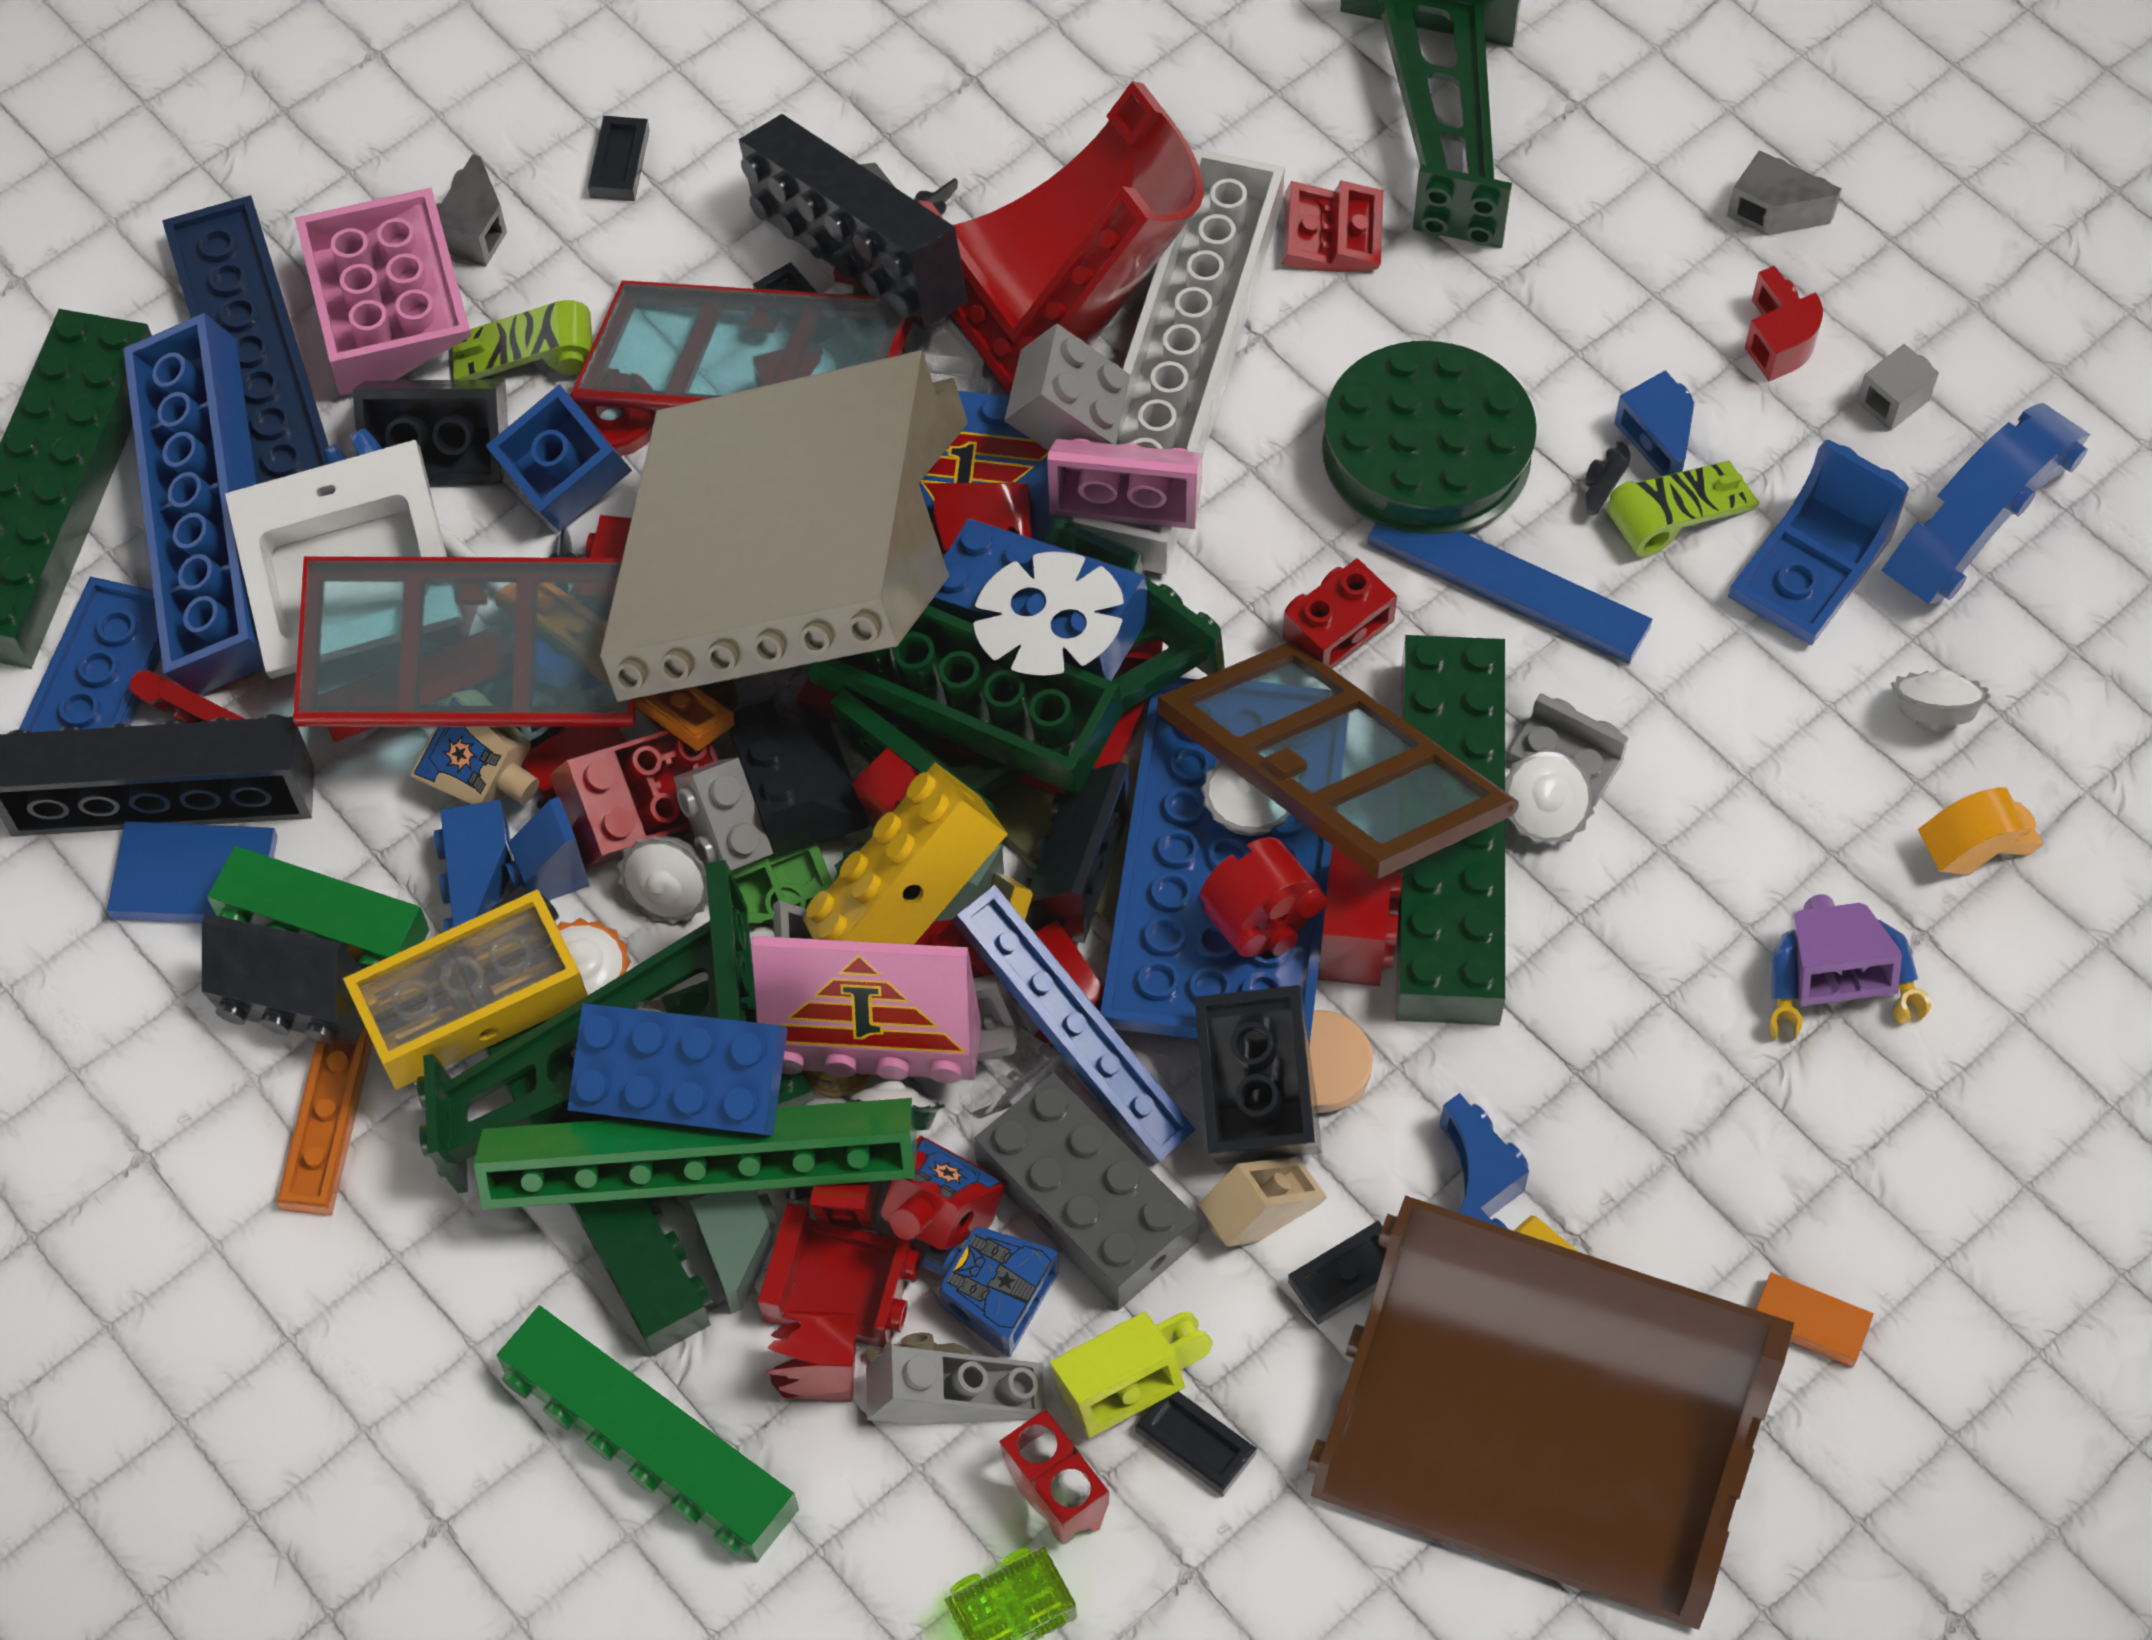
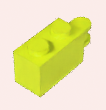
[1049,1311,1213,1439]

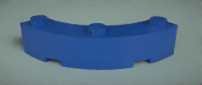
[1881,403,2091,604]

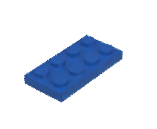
[567,1003,788,1136]

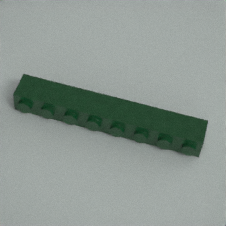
[485,1021,713,1356]

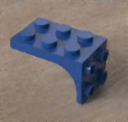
[1728,440,1909,646]

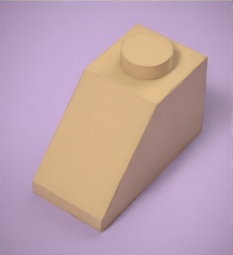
[1198,1156,1327,1247]

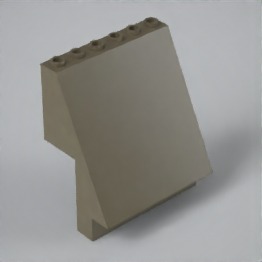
[600,350,968,702]

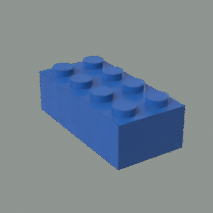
[928,518,1152,681]

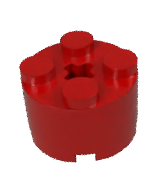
[1200,837,1327,957]

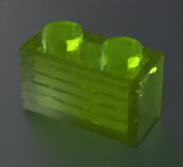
[944,1547,1077,1640]

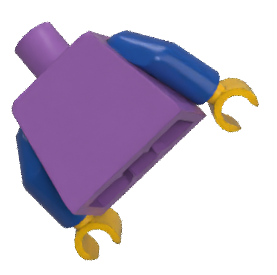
[1768,894,1931,1040]

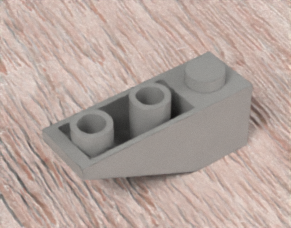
[866,1346,1044,1425]

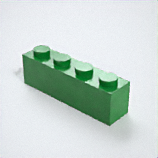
[207,846,430,969]

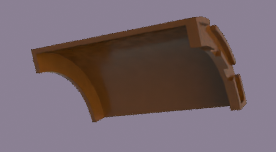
[1306,1195,1794,1630]

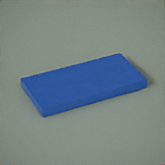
[19,576,161,732]

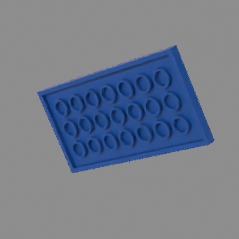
[1100,677,1349,1046]

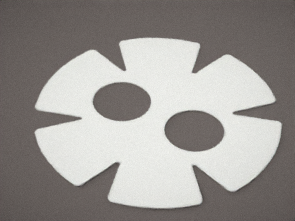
[973,552,1124,676]

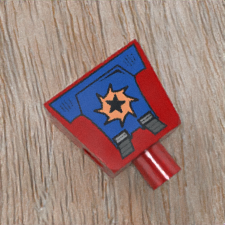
[880,1135,1007,1250]

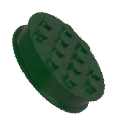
[1322,341,1537,534]

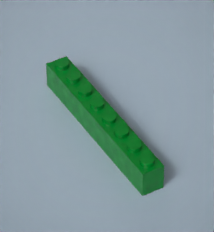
[473,1098,917,1210]

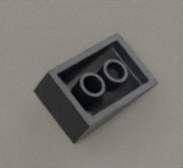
[1194,985,1322,1165]

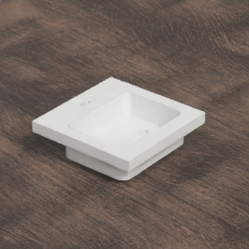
[225,440,464,679]

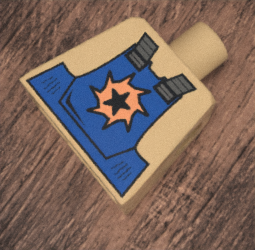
[410,691,539,804]

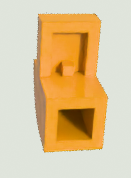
[1917,787,2043,875]

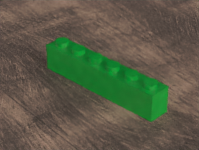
[496,1305,799,1562]

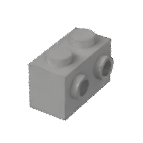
[673,758,773,871]

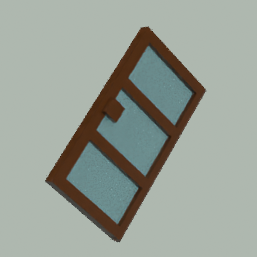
[1157,641,1519,879]

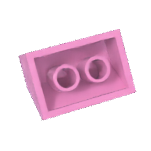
[1047,439,1203,529]

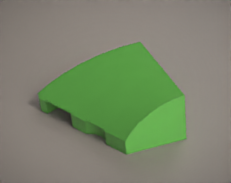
[731,843,833,924]

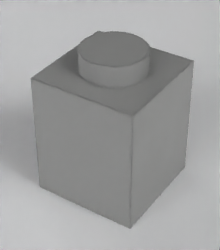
[1856,344,1939,431]

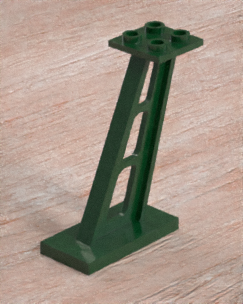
[1340,0,1521,248]
[831,577,1225,848]
[417,860,757,1194]

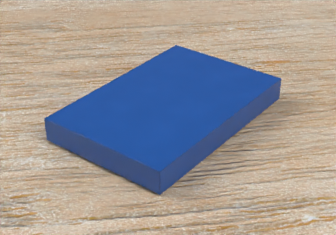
[106,821,278,923]

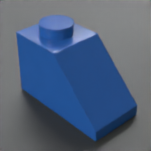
[1614,370,1695,477]
[506,797,590,901]

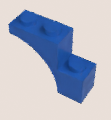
[1440,1093,1529,1229]

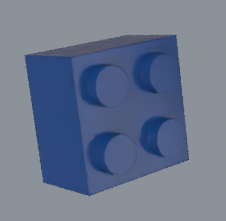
[486,384,633,532]

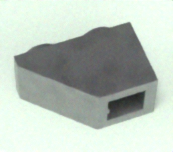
[1727,150,1842,235]
[436,154,507,266]

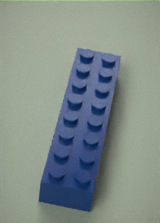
[123,313,265,695]

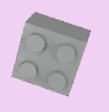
[1004,324,1130,451]

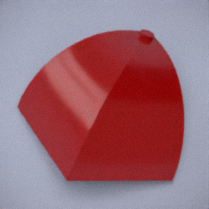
[918,81,1204,395]

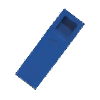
[434,800,513,932]

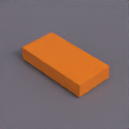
[1756,1272,1874,1367]

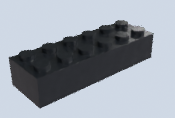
[738,114,969,329]
[0,714,314,837]

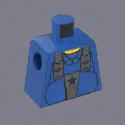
[922,1227,1059,1357]

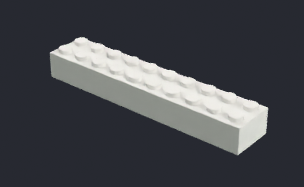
[1072,149,1285,575]

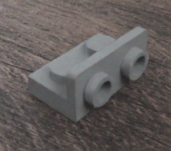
[1507,694,1628,806]

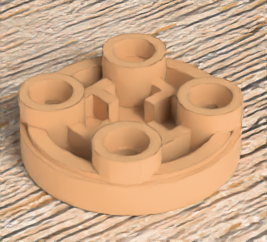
[1309,1010,1373,1113]

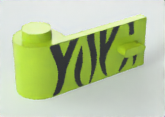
[453,300,593,380]
[1606,461,1759,558]

